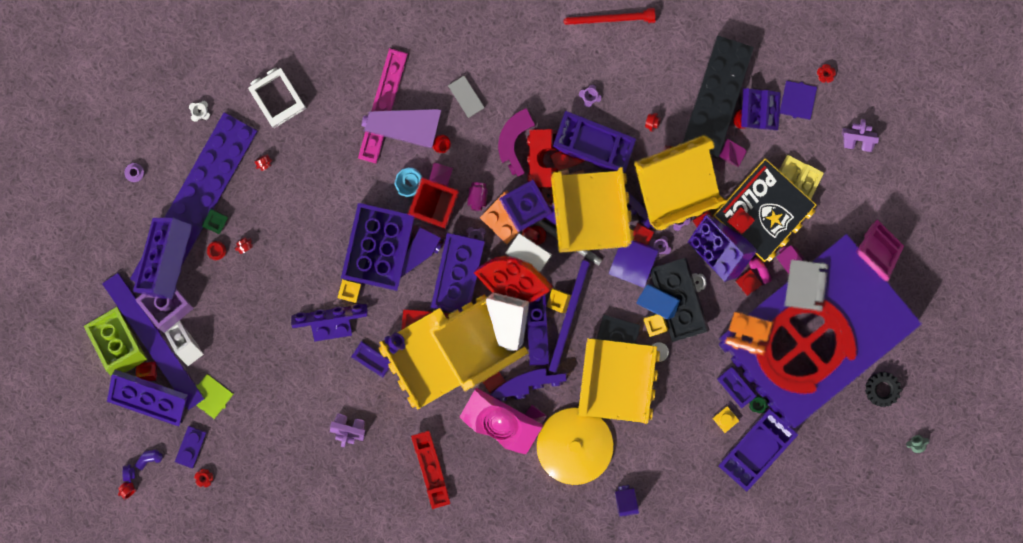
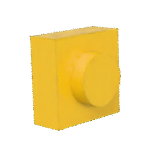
[337,279,361,303]
[546,289,571,313]
[644,314,668,337]
[712,406,739,433]

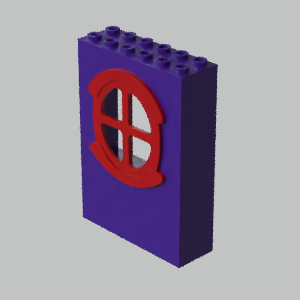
[719,234,922,428]

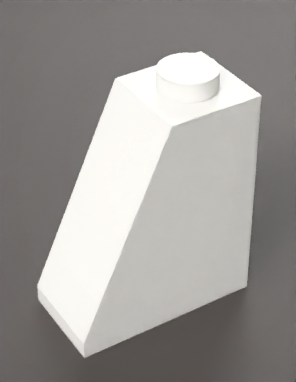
[486,293,529,351]

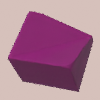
[719,139,747,167]
[429,162,453,187]
[524,405,547,424]

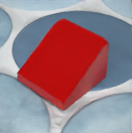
[482,371,506,392]

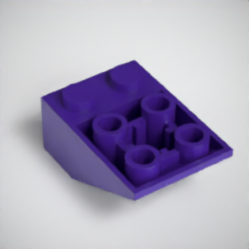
[688,214,757,282]

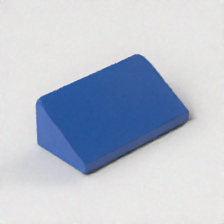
[636,284,680,319]

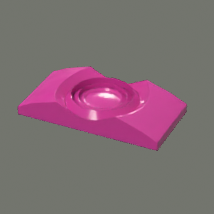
[857,219,904,281]
[460,388,543,454]

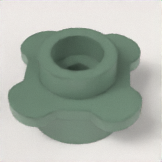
[906,435,929,453]

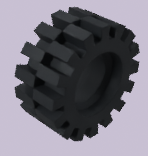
[865,372,902,407]

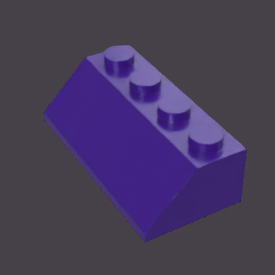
[133,218,192,299]

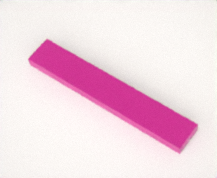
[358,48,408,164]

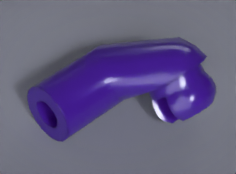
[135,450,163,470]

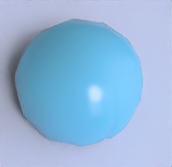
[394,167,423,197]

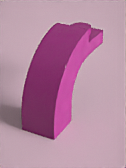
[498,108,535,177]

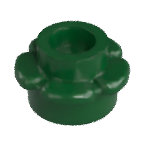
[749,395,768,413]

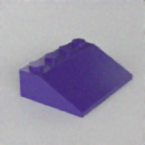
[341,203,414,291]

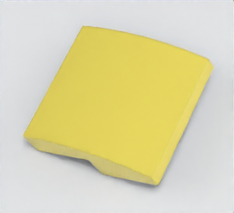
[779,155,824,199]

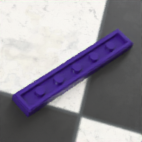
[549,260,589,372]

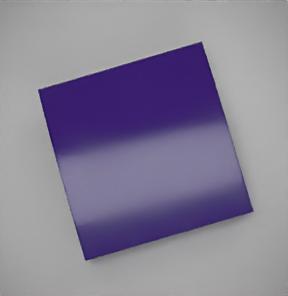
[741,88,780,130]
[608,240,659,288]

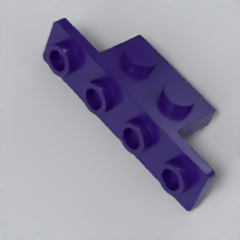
[291,304,368,342]

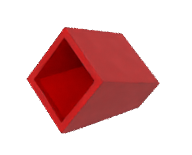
[408,178,459,229]

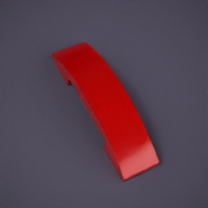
[411,430,451,509]

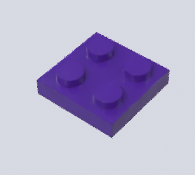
[499,180,552,232]

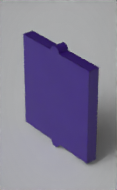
[779,81,817,120]

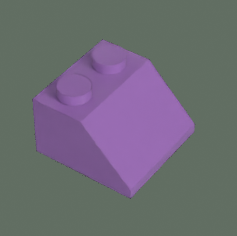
[136,288,194,333]

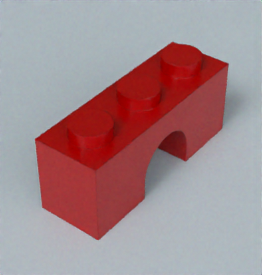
[527,129,558,189]

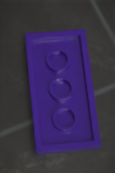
[431,232,485,312]
[107,370,188,427]

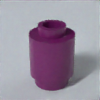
[467,182,488,211]

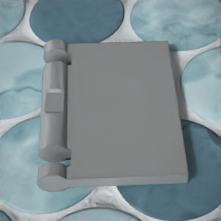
[785,260,828,311]

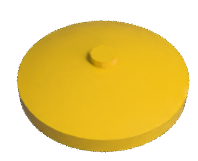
[537,408,613,485]

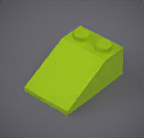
[84,307,147,377]

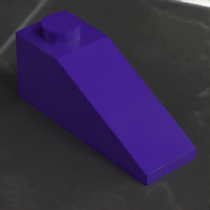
[400,228,443,279]

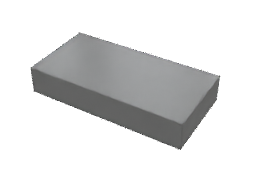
[448,76,484,118]

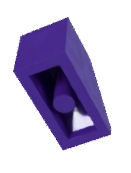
[614,485,639,517]

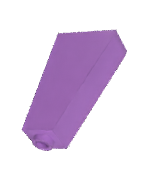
[361,109,441,148]

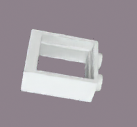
[248,68,307,128]

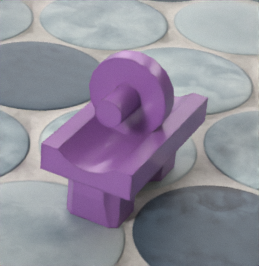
[842,119,879,152]
[330,414,365,448]

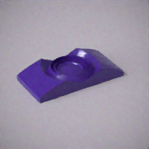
[553,111,636,173]
[718,409,798,492]

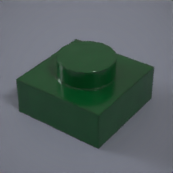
[202,208,228,235]

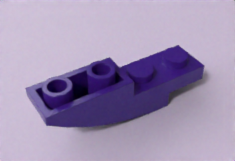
[527,294,549,366]
[491,368,566,401]

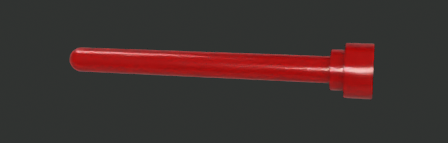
[563,8,656,25]

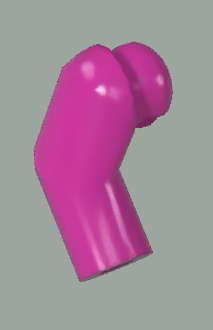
[749,257,772,284]

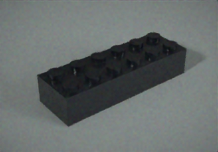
[681,35,754,158]

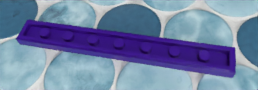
[102,273,205,410]

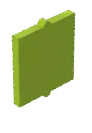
[196,374,233,419]

